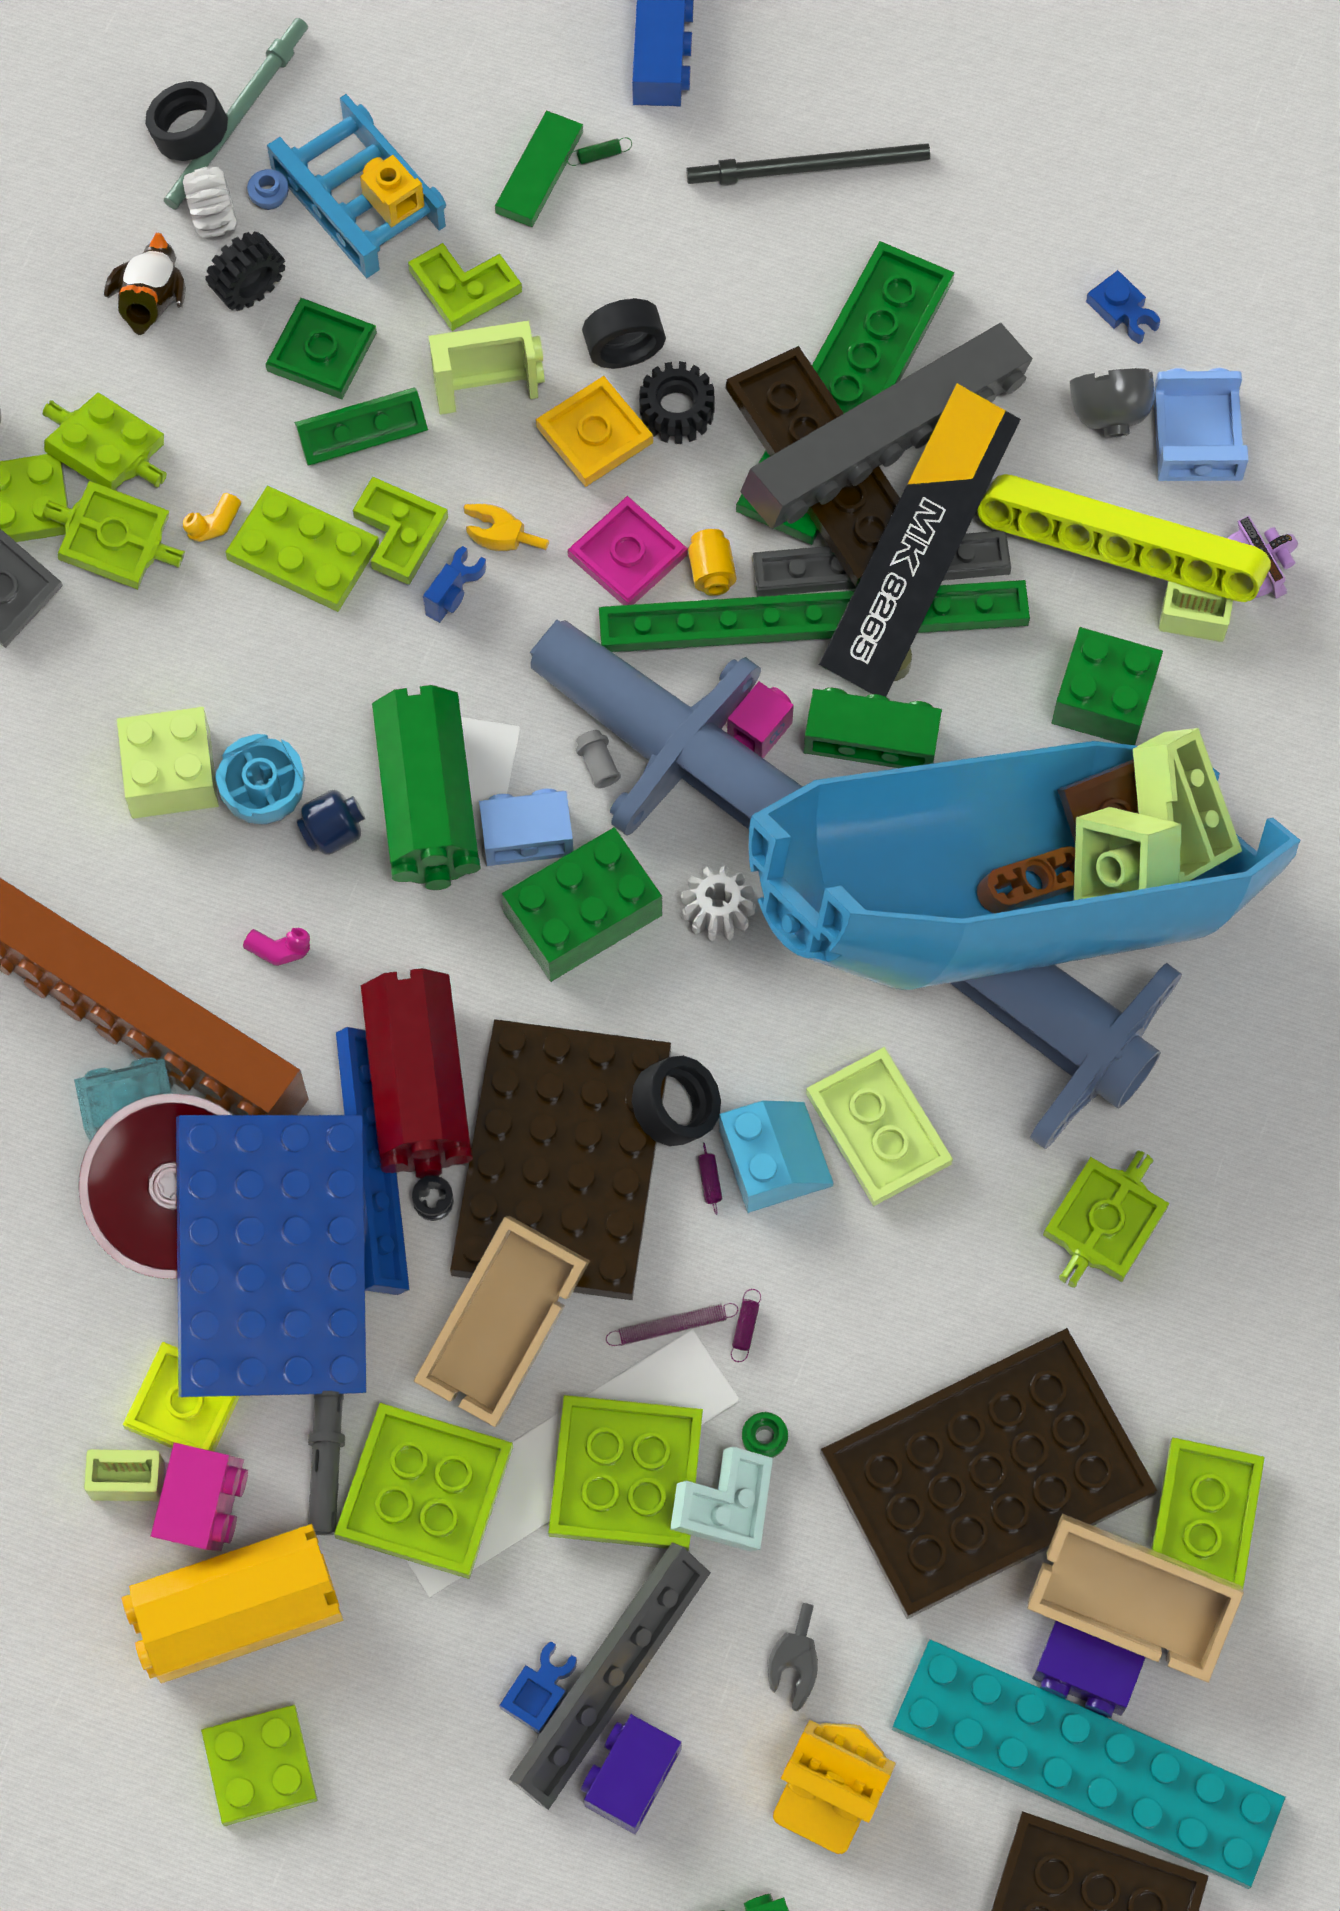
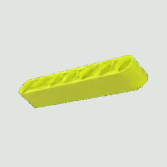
[977,474,1271,602]

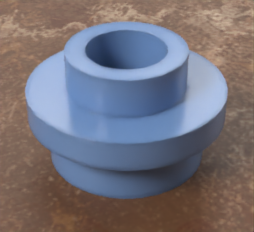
[247,169,289,210]

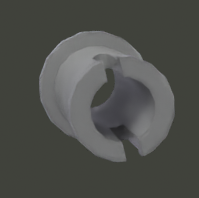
[576,730,621,788]

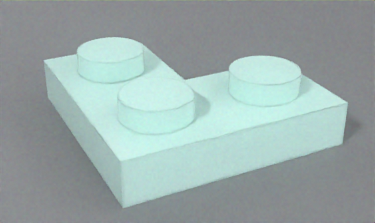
[670,1447,773,1552]

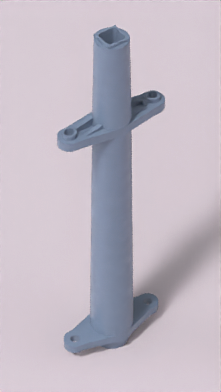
[530,619,1182,1149]

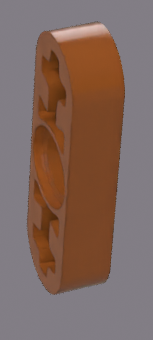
[977,846,1075,913]

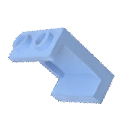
[1154,368,1248,481]

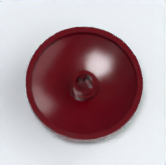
[78,1093,232,1279]

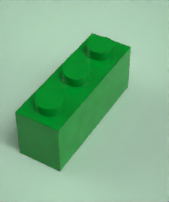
[803,687,942,768]

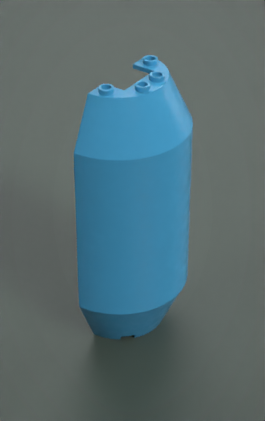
[749,741,1301,990]

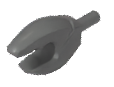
[768,1603,818,1712]

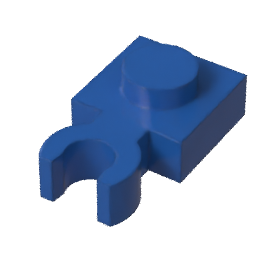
[1086,270,1161,344]
[499,1642,577,1734]

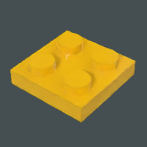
[536,376,653,487]

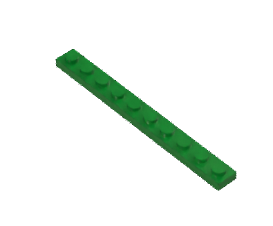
[599,580,1030,652]

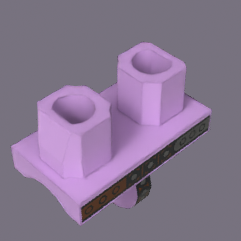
[1228,515,1298,599]

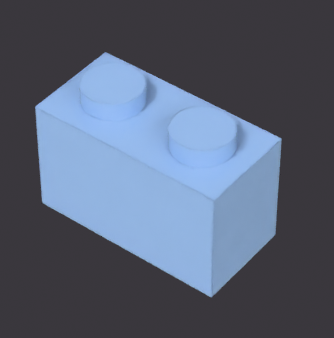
[479,789,573,866]

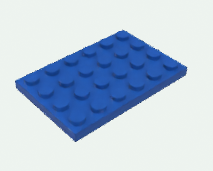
[176,1115,366,1397]

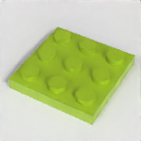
[548,1395,703,1551]
[334,1403,513,1579]

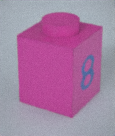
[727,681,794,758]

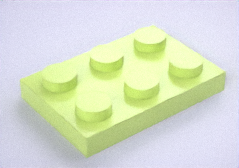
[806,1047,953,1207]

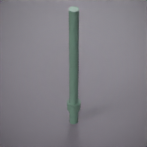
[164,18,308,210]

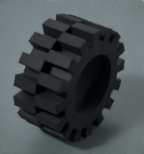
[205,231,286,311]
[639,361,715,444]

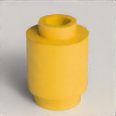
[688,529,737,596]

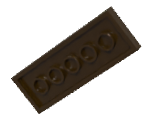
[725,346,900,587]

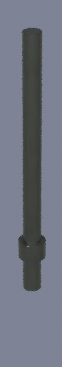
[686,143,930,185]

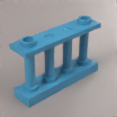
[267,94,446,279]

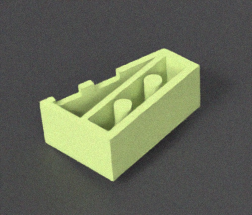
[1133,728,1242,883]

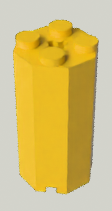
[121,1524,344,1684]

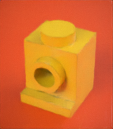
[360,155,425,228]

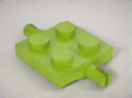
[42,392,167,490]
[42,481,185,590]
[1043,1151,1170,1288]

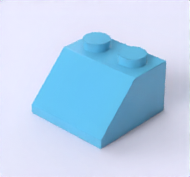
[719,1101,834,1213]

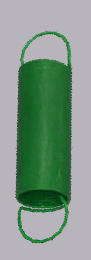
[567,137,632,166]

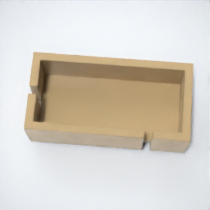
[414,1216,590,1427]
[1028,1513,1244,1683]

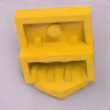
[773,1720,896,1854]

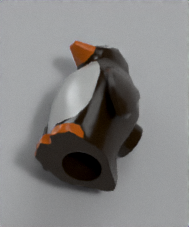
[104,233,186,335]

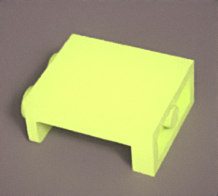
[429,321,545,415]

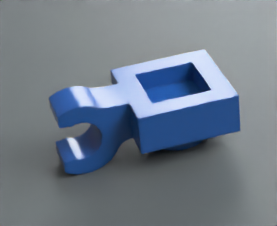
[423,546,486,623]

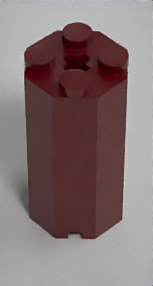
[360,968,473,1179]

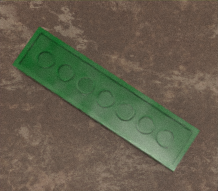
[736,241,955,545]

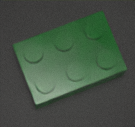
[502,827,662,982]

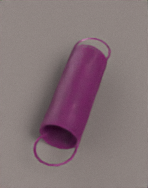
[698,1142,723,1215]
[731,1289,761,1362]

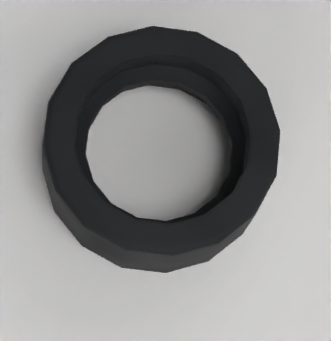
[145,81,228,161]
[582,298,666,369]
[632,1055,721,1146]

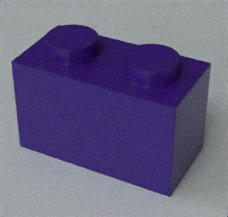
[1032,1620,1146,1718]
[581,1714,682,1835]

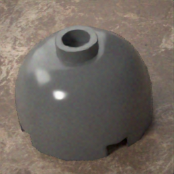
[1069,368,1154,437]

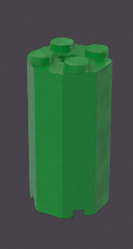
[372,685,481,890]

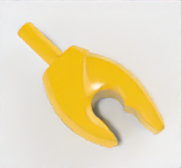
[464,504,549,551]

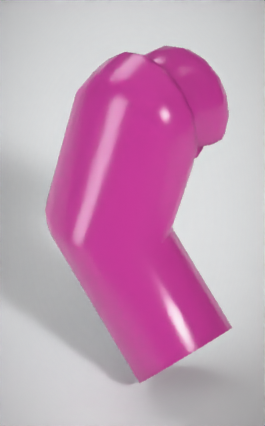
[243,928,310,966]

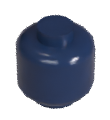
[297,790,365,855]

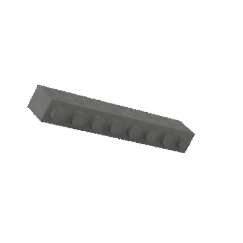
[740,322,1033,529]

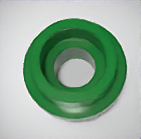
[742,1412,788,1458]

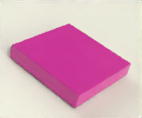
[568,496,688,605]

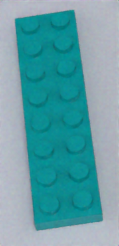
[892,1639,1286,1889]

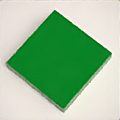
[266,298,377,399]

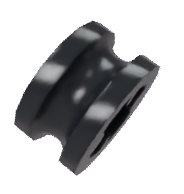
[412,1175,454,1221]

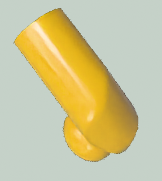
[182,493,242,542]

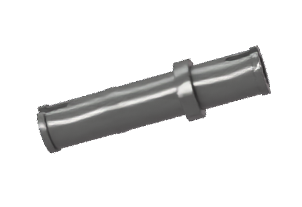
[308,1391,345,1536]

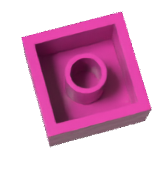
[150,1442,248,1551]

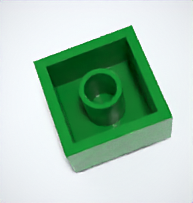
[1051,627,1163,745]

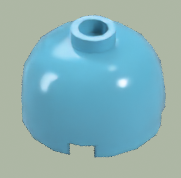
[215,734,305,825]

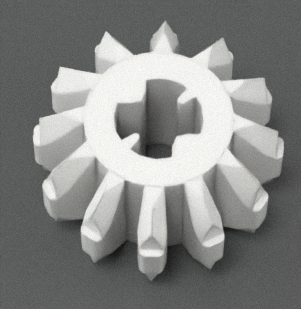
[183,167,237,238]
[681,865,756,942]

